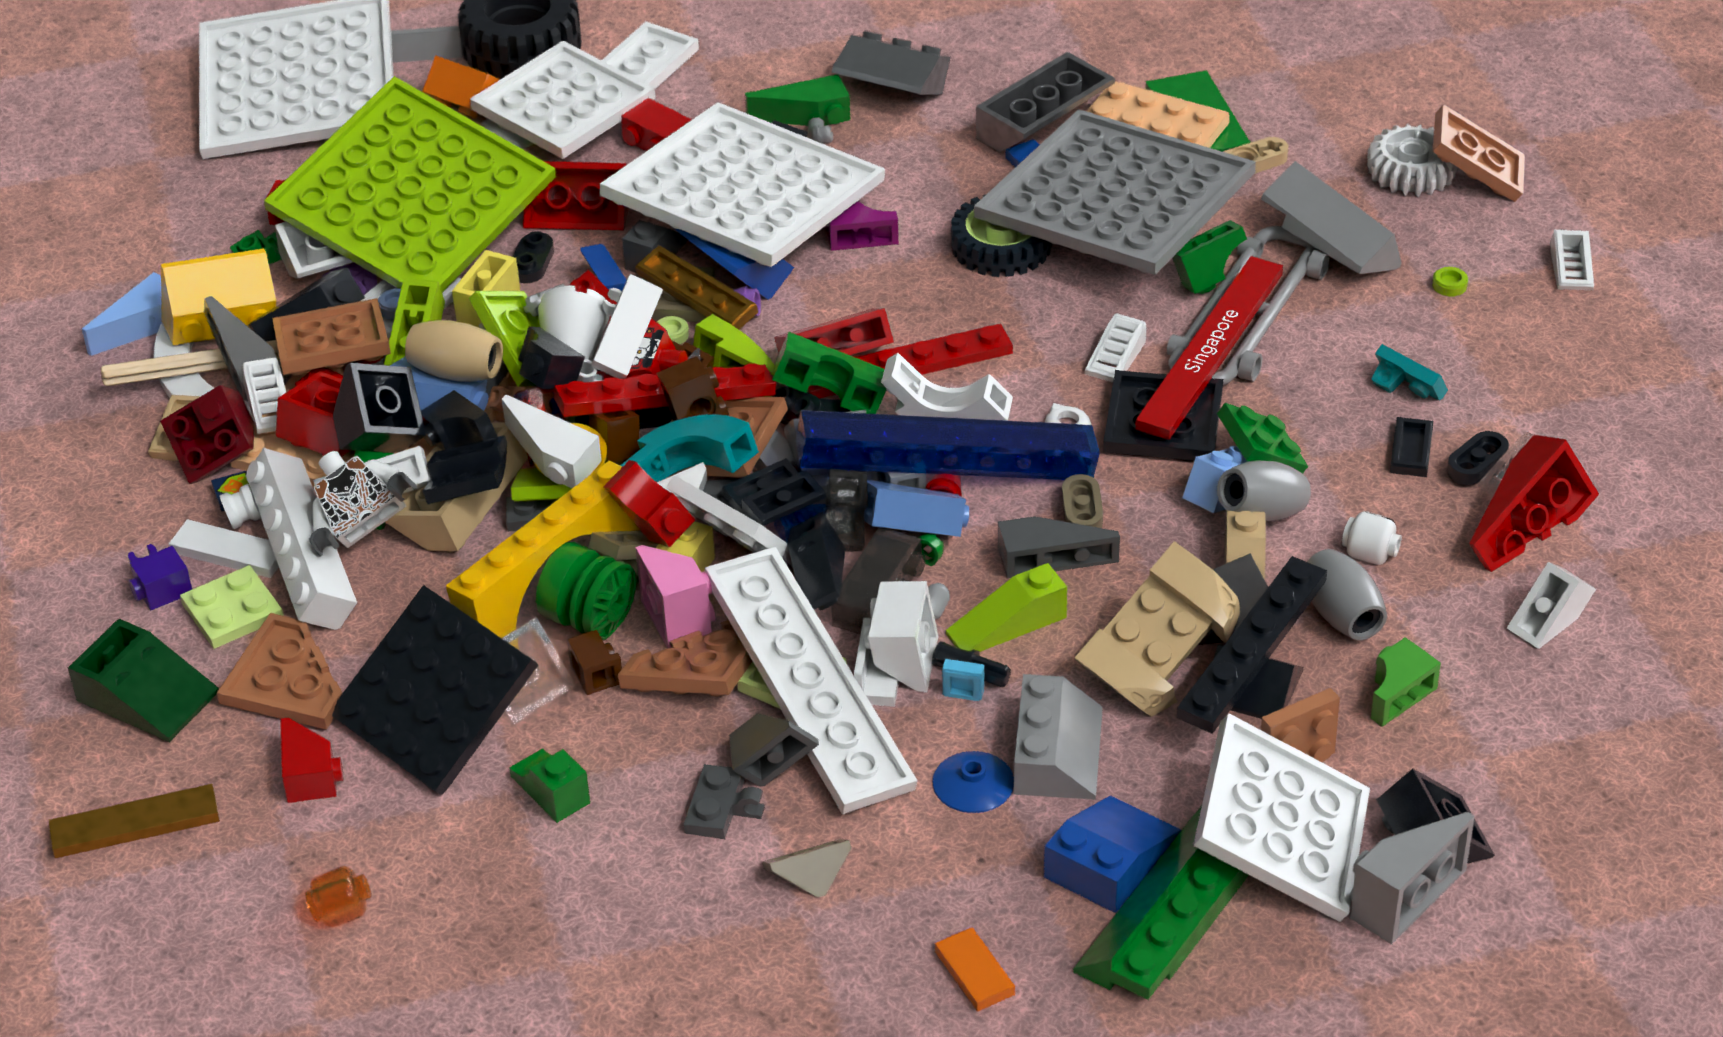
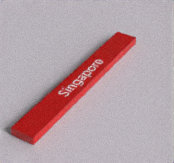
[1135,256,1283,440]

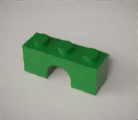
[772,332,887,419]

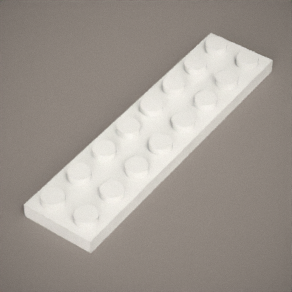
[704,547,917,814]

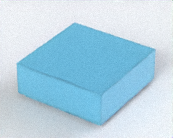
[942,659,984,701]

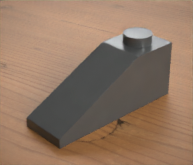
[204,296,289,401]
[998,516,1120,578]

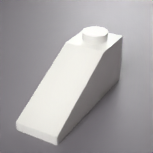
[502,395,602,488]

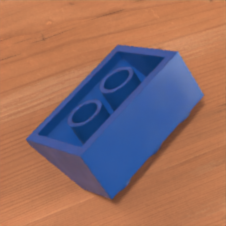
[672,227,795,300]

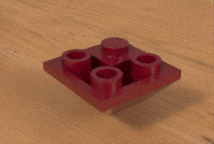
[160,385,254,484]

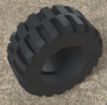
[458,0,582,79]

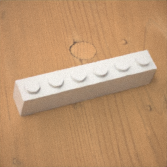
[246,448,357,630]

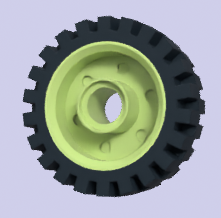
[951,194,1052,277]

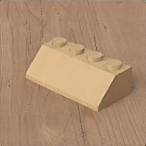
[385,422,529,552]

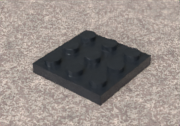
[1103,370,1224,461]

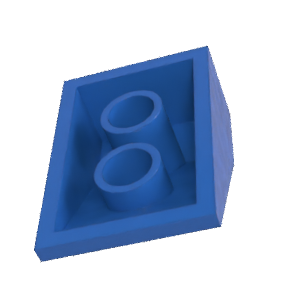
[1044,795,1181,913]

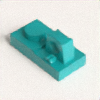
[1371,344,1448,401]

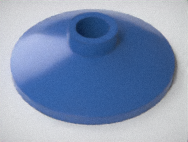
[933,751,1014,813]

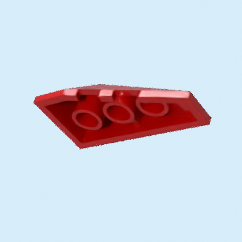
[1469,435,1599,572]

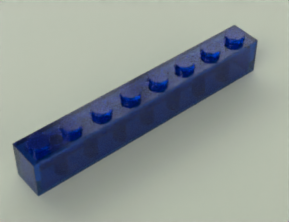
[796,410,1100,480]

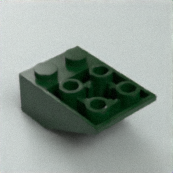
[68,618,219,742]

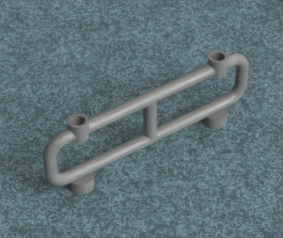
[1167,226,1330,385]

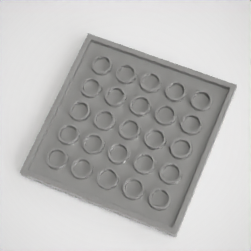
[974,109,1256,275]

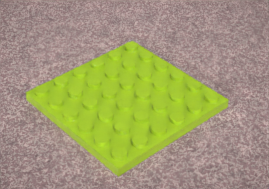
[264,76,556,293]

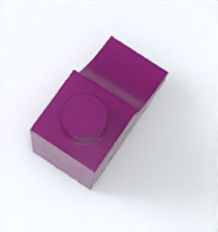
[826,200,899,251]

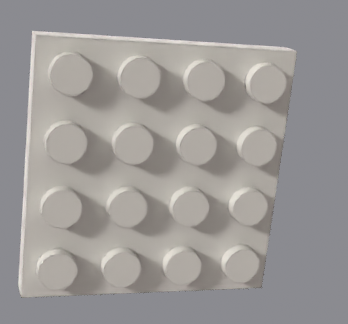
[470,41,656,159]
[1193,713,1370,922]

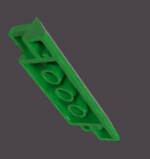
[1073,805,1249,1000]

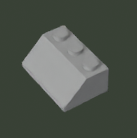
[1014,674,1103,800]

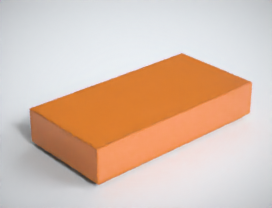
[935,927,1015,1012]

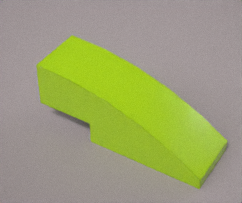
[693,314,777,397]

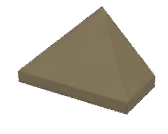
[762,839,851,897]

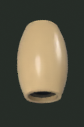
[405,320,503,382]

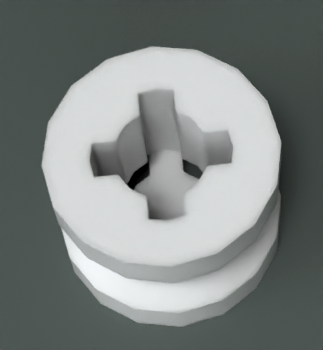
[219,484,261,529]

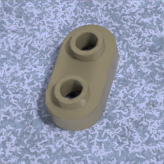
[1062,474,1103,528]

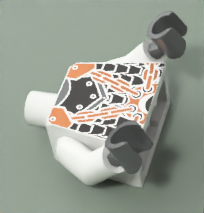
[309,451,417,556]

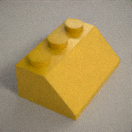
[161,248,276,345]

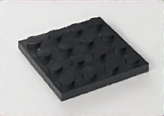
[332,585,539,795]

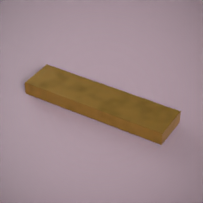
[635,245,759,330]
[48,783,220,859]

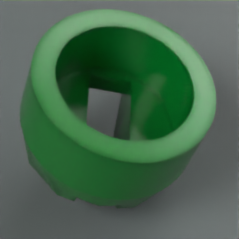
[911,533,945,566]

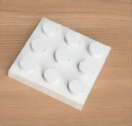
[666,475,793,567]

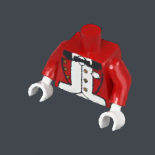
[577,288,688,382]

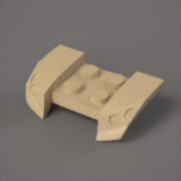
[1075,541,1240,717]

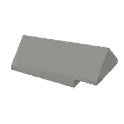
[1261,161,1402,274]

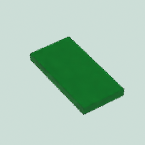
[1145,70,1251,152]

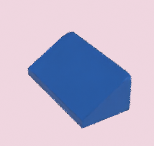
[580,244,627,291]

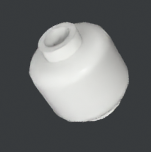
[1342,511,1402,565]

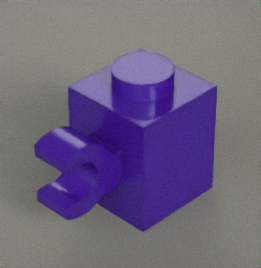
[128,544,192,611]

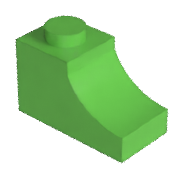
[1371,637,1441,727]

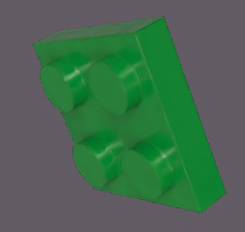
[1216,403,1308,473]

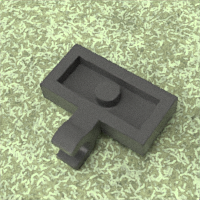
[683,764,765,840]

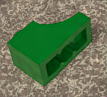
[1172,220,1247,294]
[509,748,591,823]

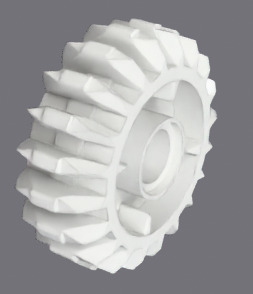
[1367,124,1458,197]

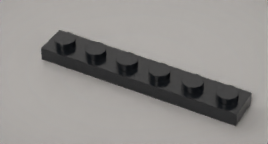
[1177,556,1327,734]

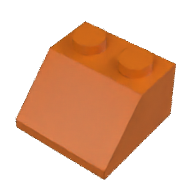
[422,55,501,119]

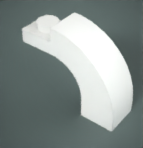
[881,353,1013,435]

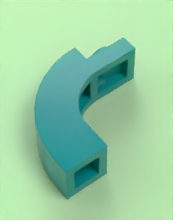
[620,414,759,482]

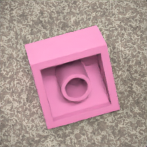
[635,545,716,649]

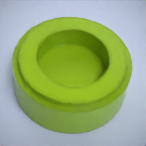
[1432,267,1468,297]

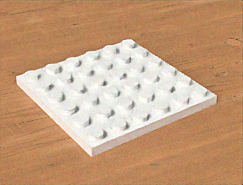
[199,0,394,159]
[600,102,885,267]

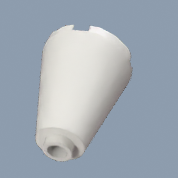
[538,285,610,361]

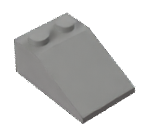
[1349,812,1475,944]

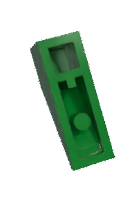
[745,74,851,126]

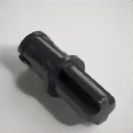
[932,641,1011,687]

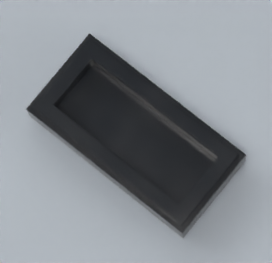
[1390,417,1434,477]

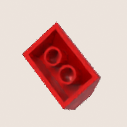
[523,161,629,231]

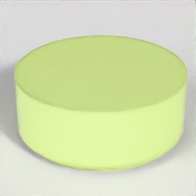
[657,316,689,344]

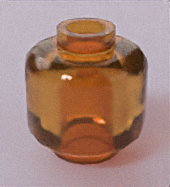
[305,866,372,928]

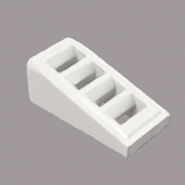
[1550,230,1594,290]
[1085,313,1147,383]
[242,358,286,434]

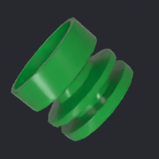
[535,542,637,640]

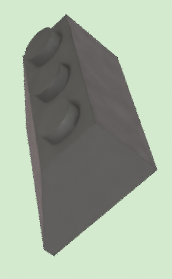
[831,30,951,95]

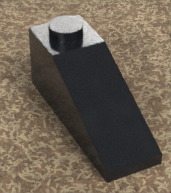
[248,268,365,341]

